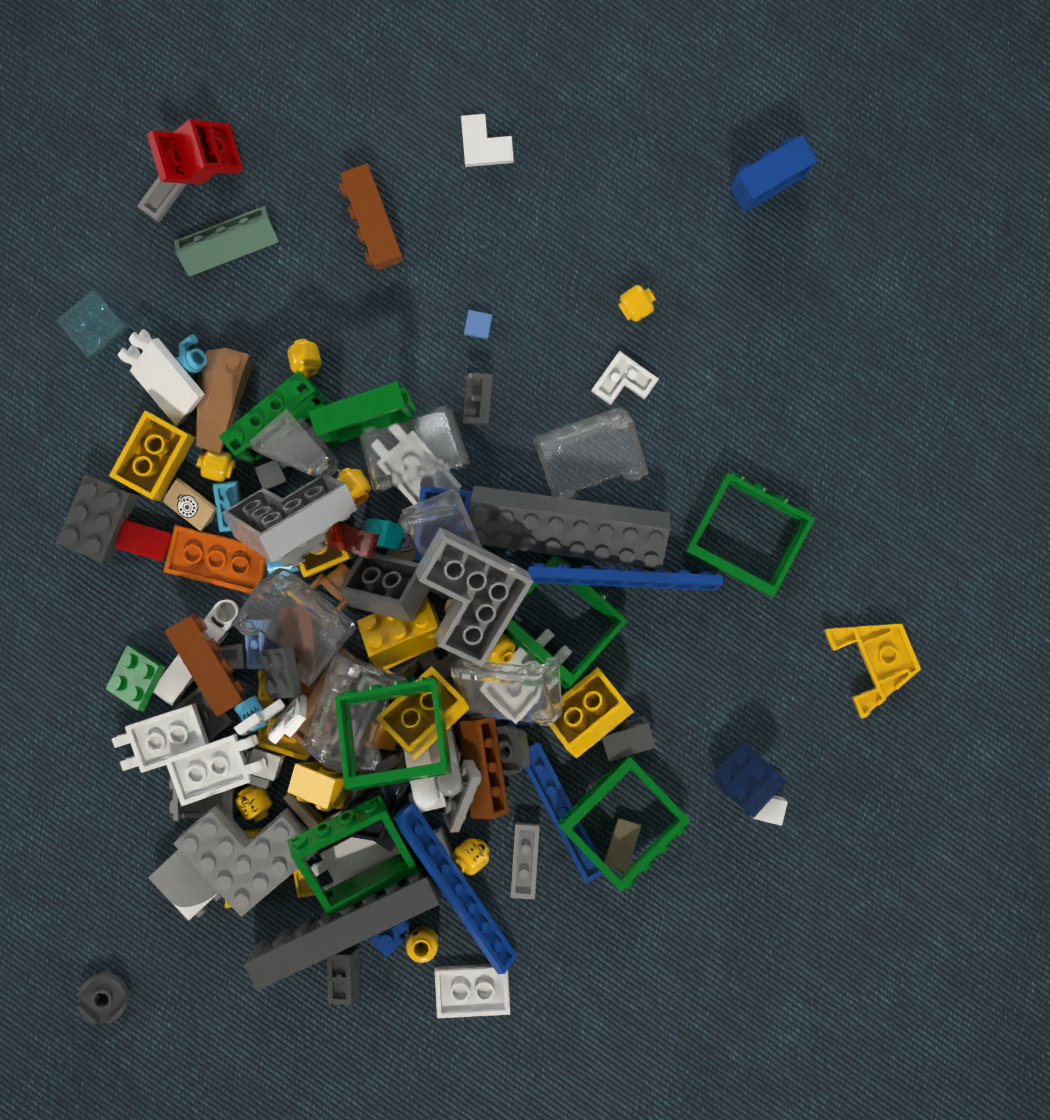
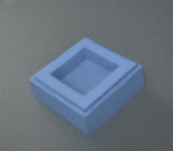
[464,310,493,340]

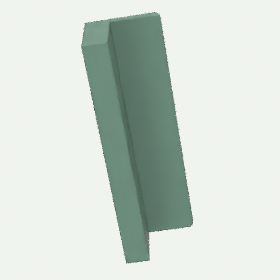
[174,206,278,276]

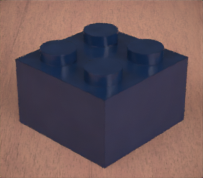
[710,742,787,818]

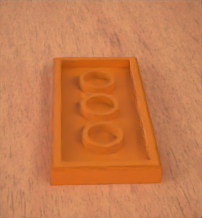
[163,525,267,595]

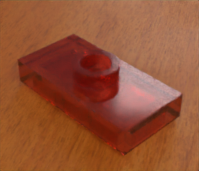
[327,523,380,559]

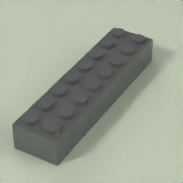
[466,486,670,569]
[244,866,442,991]

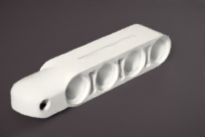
[153,599,240,706]
[395,698,440,810]

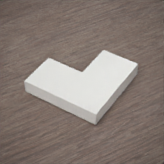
[461,114,514,167]
[591,351,659,405]
[268,695,307,744]
[234,698,288,735]

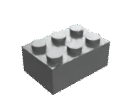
[56,475,139,562]
[339,551,431,622]

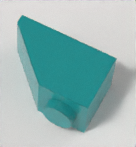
[358,518,405,551]

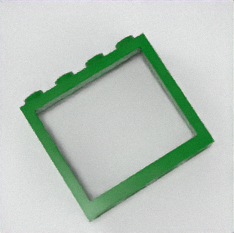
[218,370,330,464]
[308,381,417,446]
[684,472,815,597]
[504,555,628,689]
[335,676,452,791]
[556,756,690,892]
[287,795,419,916]

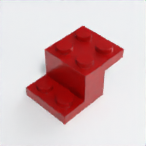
[147,119,243,185]

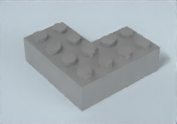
[222,473,358,563]
[415,527,534,667]
[174,803,317,917]

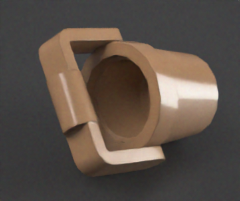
[305,563,351,618]

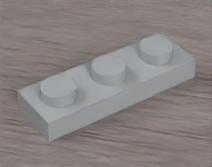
[442,760,482,832]
[510,822,540,899]

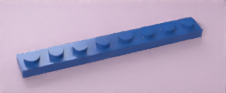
[526,563,723,591]
[392,802,518,974]

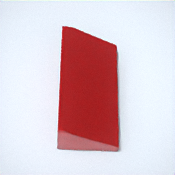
[115,520,172,562]

